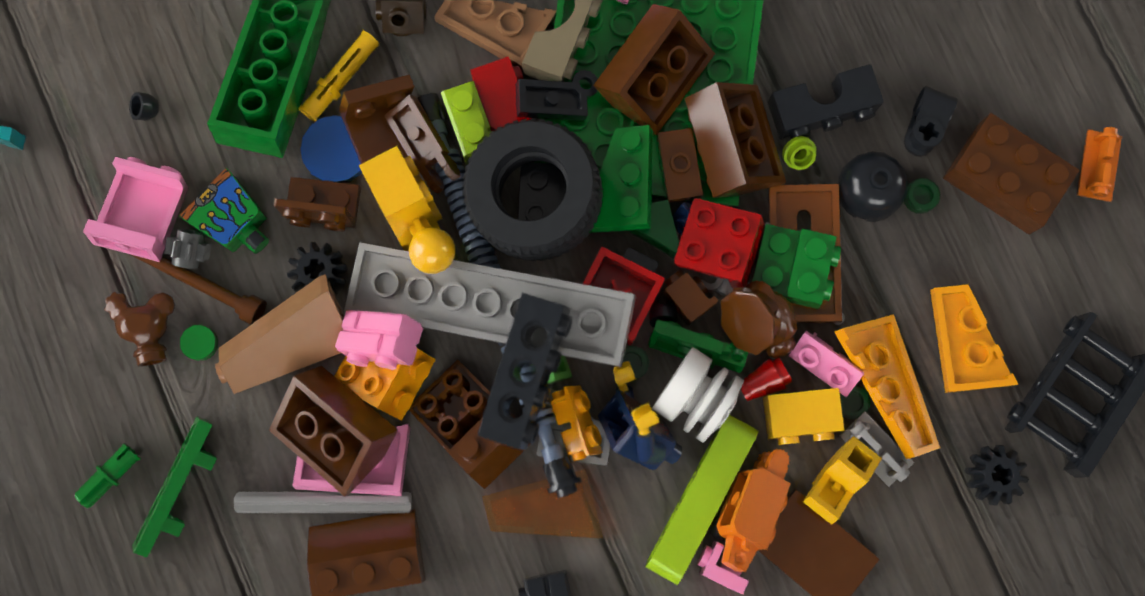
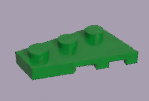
[589,125,653,233]

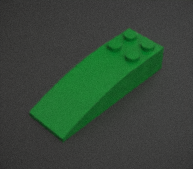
[207,0,330,158]

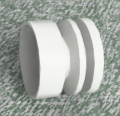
[652,347,744,443]

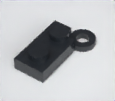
[515,70,598,121]

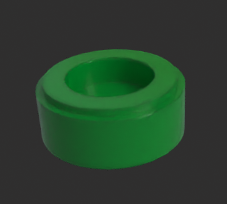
[180,325,218,361]

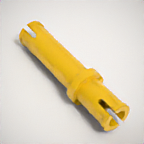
[298,30,379,122]

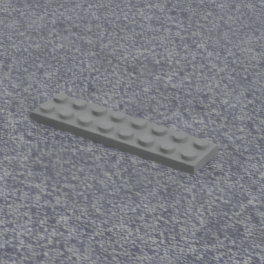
[344,242,636,367]

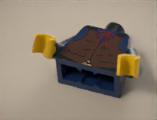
[598,361,683,470]

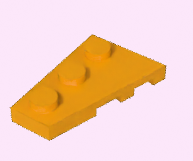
[930,284,1019,393]

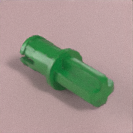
[74,443,141,508]

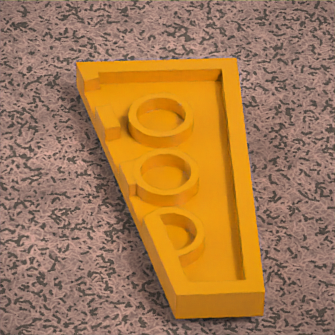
[834,314,940,459]

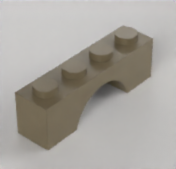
[522,0,603,82]

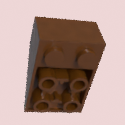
[409,359,531,489]

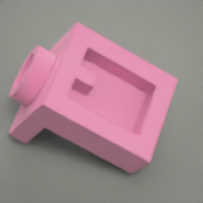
[697,541,749,594]

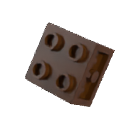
[339,75,415,164]
[274,177,361,232]

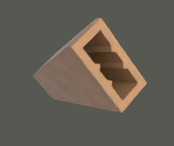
[215,274,345,394]

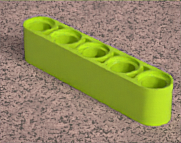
[645,414,759,585]

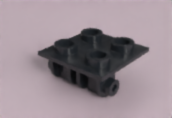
[518,163,567,221]

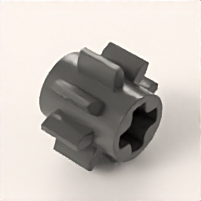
[164,229,212,269]

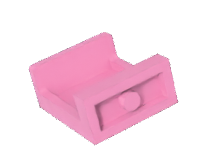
[83,157,188,262]

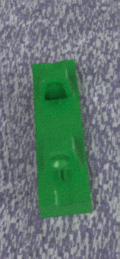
[132,416,217,558]

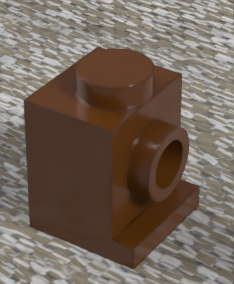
[662,269,719,326]

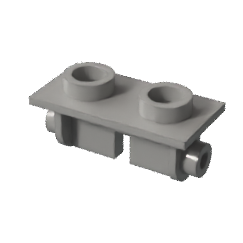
[839,411,914,487]

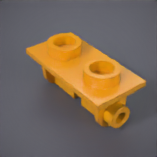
[550,386,603,462]

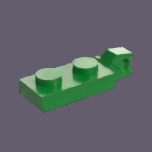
[648,319,748,373]

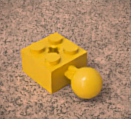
[359,146,455,274]

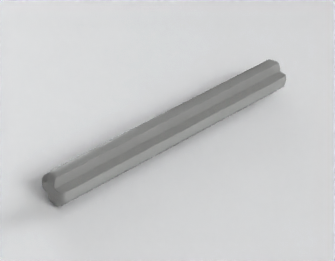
[234,492,412,513]

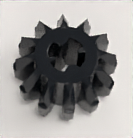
[287,242,348,296]
[964,445,1030,506]

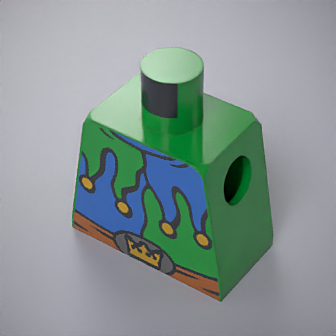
[179,168,269,254]

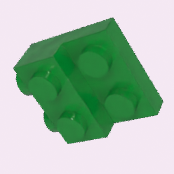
[752,224,841,309]

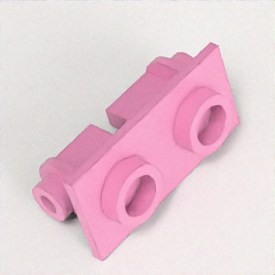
[789,331,864,397]

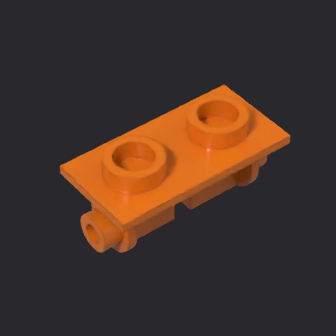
[1077,127,1122,202]

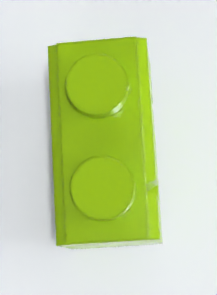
[441,81,492,165]

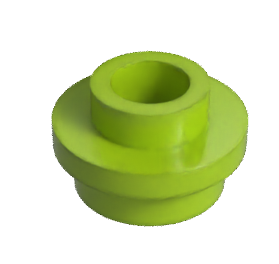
[782,136,816,170]

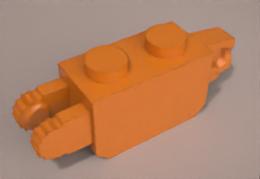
[716,449,791,572]

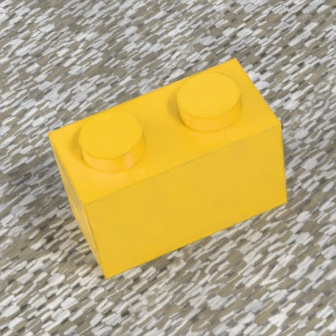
[763,388,844,445]

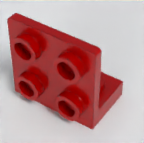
[674,198,765,289]

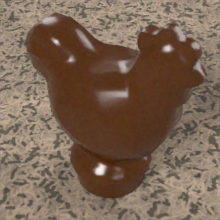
[104,292,175,367]

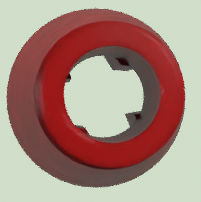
[740,357,793,402]

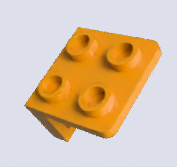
[334,348,436,421]

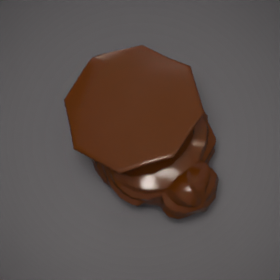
[721,280,797,358]

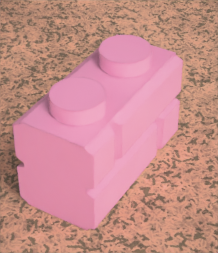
[335,310,423,370]

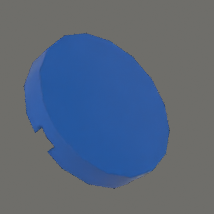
[300,115,362,183]

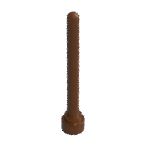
[129,254,267,325]

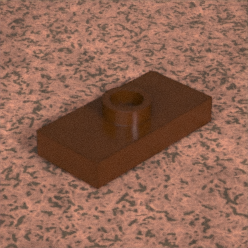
[657,128,703,203]

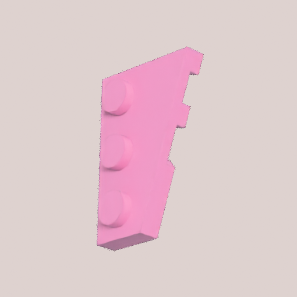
[293,424,410,496]

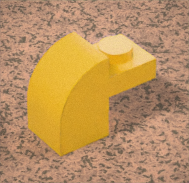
[803,436,882,525]

